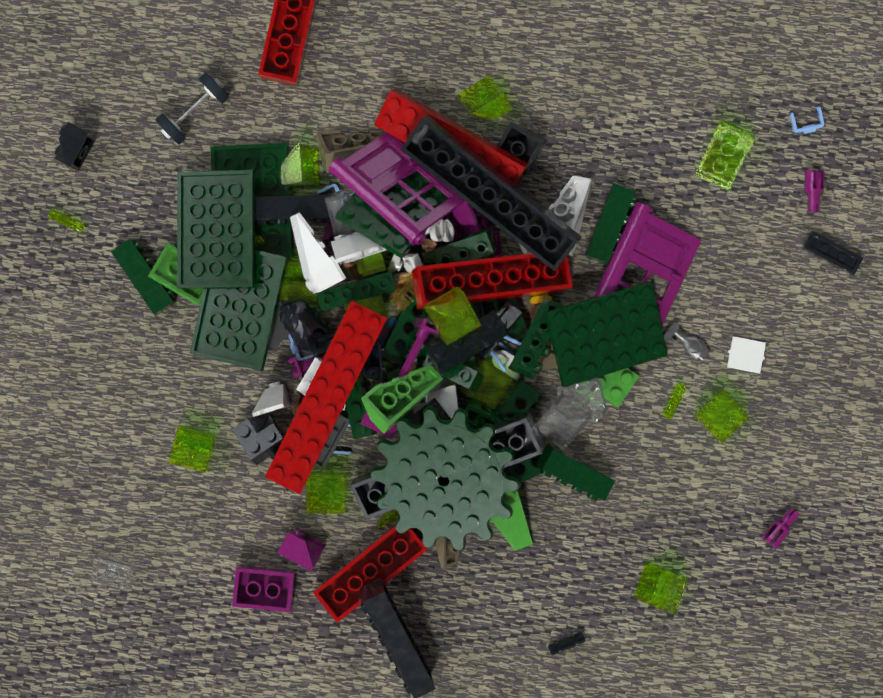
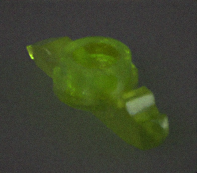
[376,509,398,529]

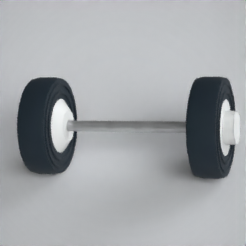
[156,72,229,144]

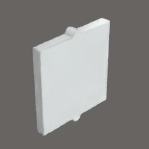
[727,336,766,374]

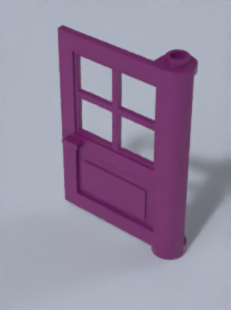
[328,132,465,246]
[594,202,701,326]

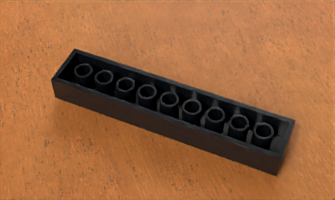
[400,116,582,271]
[350,411,545,520]

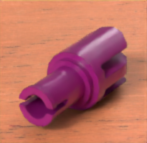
[804,169,824,212]
[761,507,800,550]

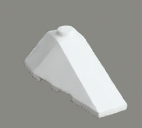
[548,176,592,256]
[290,212,346,294]
[331,234,386,266]
[252,381,292,417]

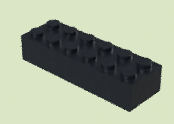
[359,578,436,698]

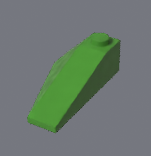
[361,365,443,434]
[491,475,533,551]

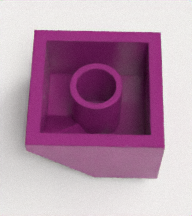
[277,528,326,571]

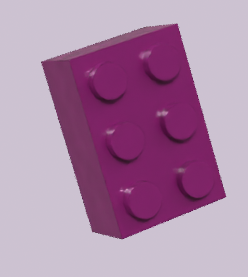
[232,565,296,612]

